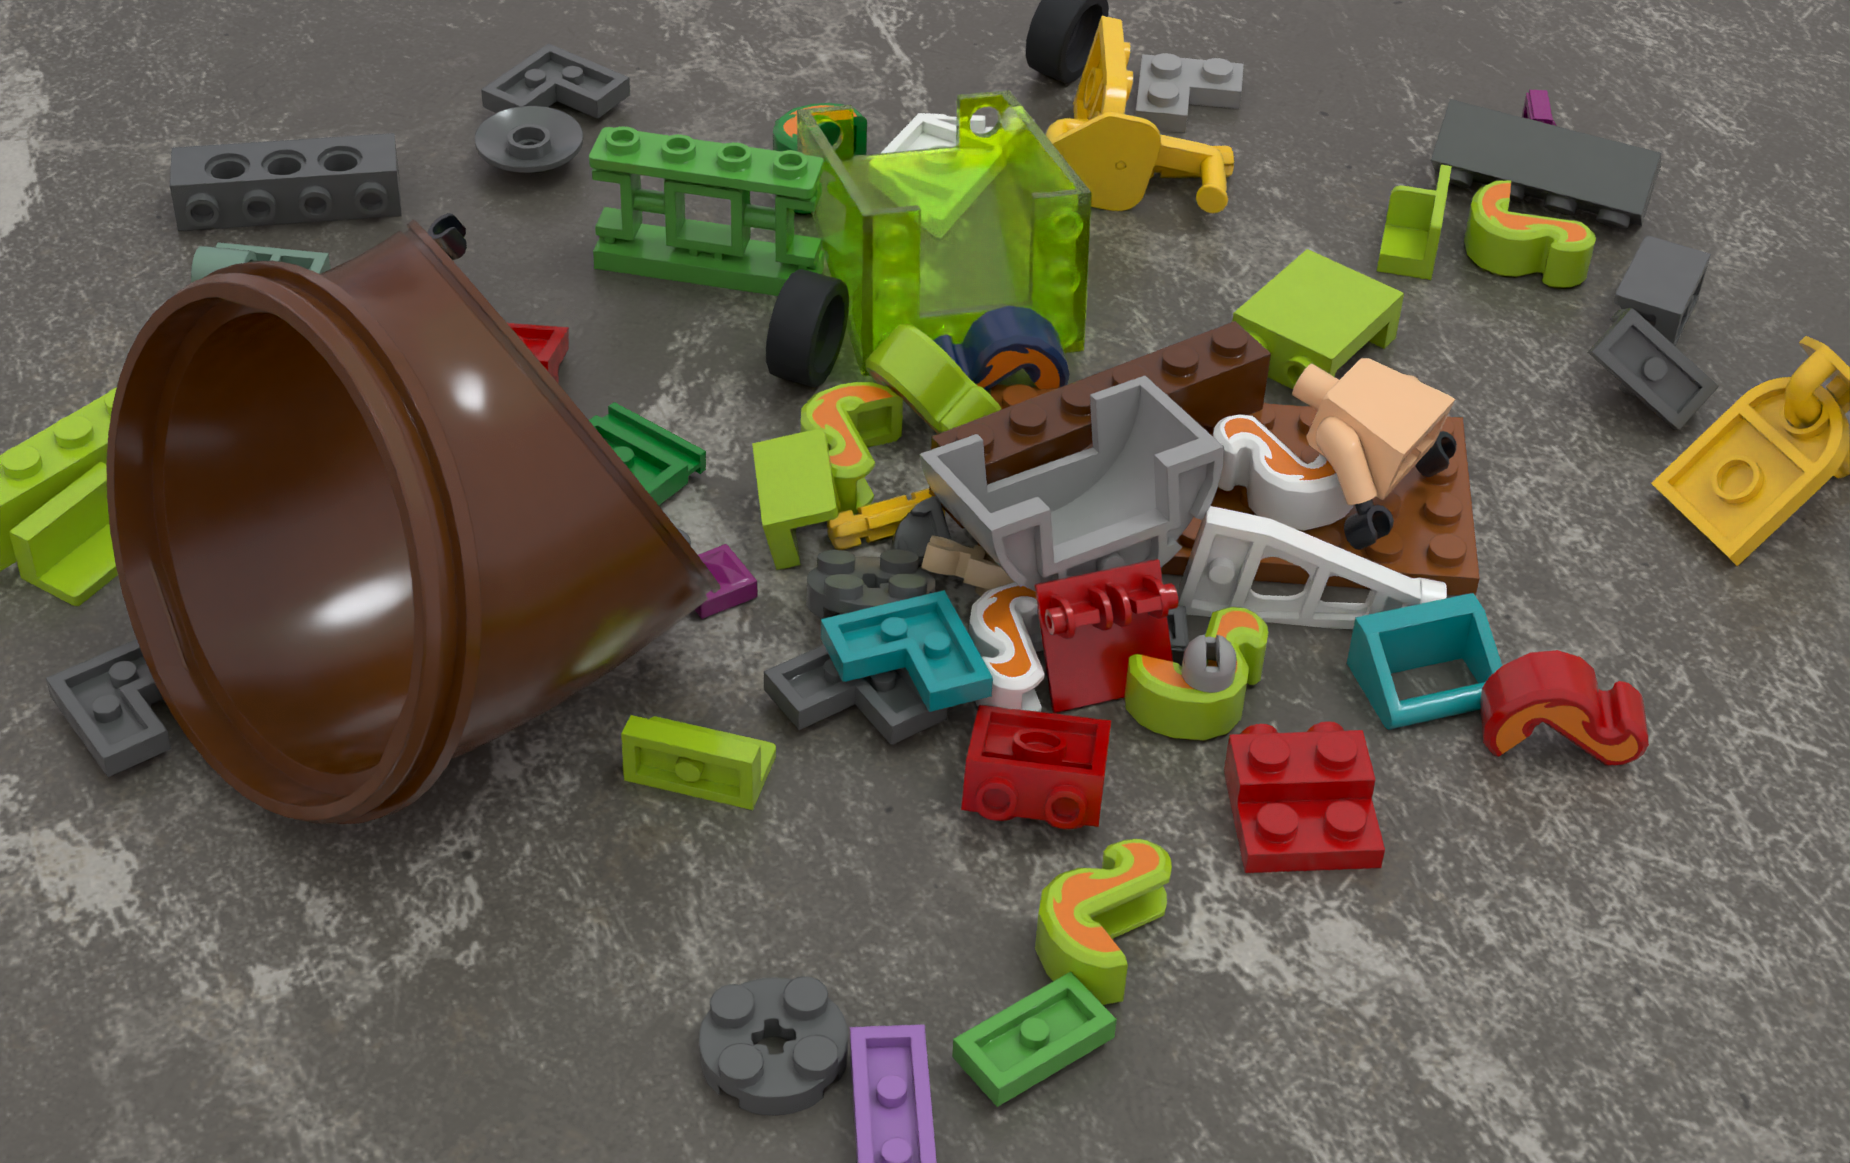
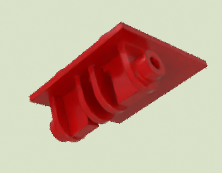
[1034,559,1178,713]

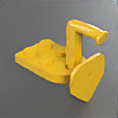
[1045,16,1228,213]
[1651,336,1850,566]

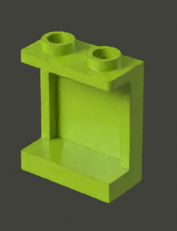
[1232,249,1404,389]

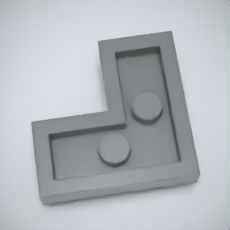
[1135,53,1244,133]

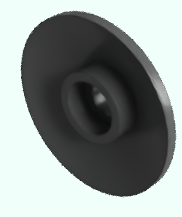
[475,106,583,173]

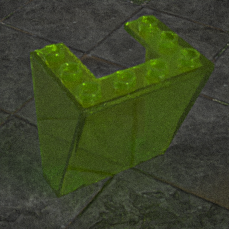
[797,90,1092,376]

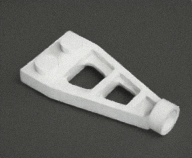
[1177,506,1447,629]

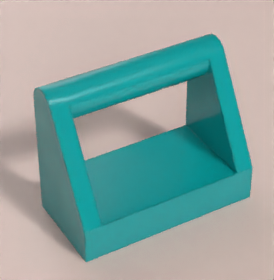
[1347,593,1502,730]

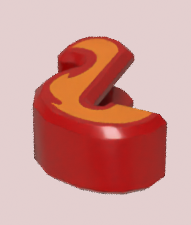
[1480,650,1649,765]

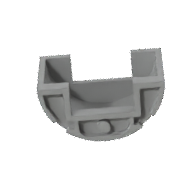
[920,376,1224,591]

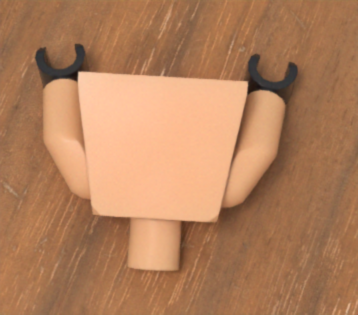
[1292,358,1457,550]

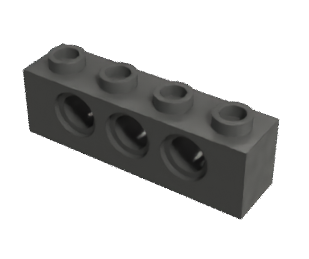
[170,133,402,231]

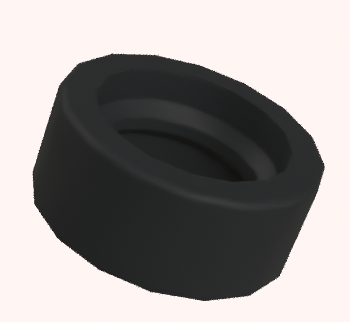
[1025,0,1109,84]
[766,269,849,388]

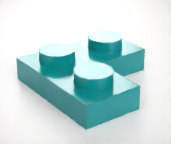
[821,590,993,712]

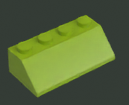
[0,388,116,572]

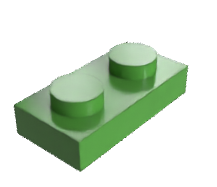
[952,971,1117,1107]

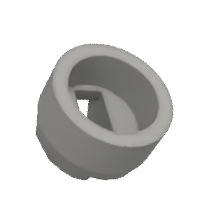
[1181,634,1237,693]

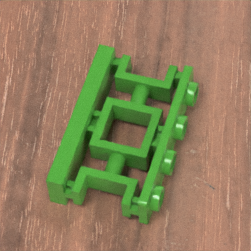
[589,127,824,296]

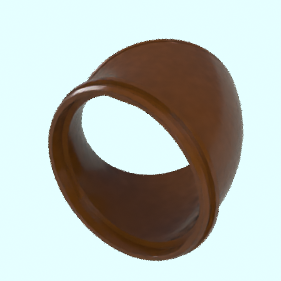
[106,220,721,824]

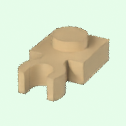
[921,535,1014,596]

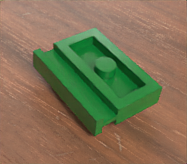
[589,402,706,505]

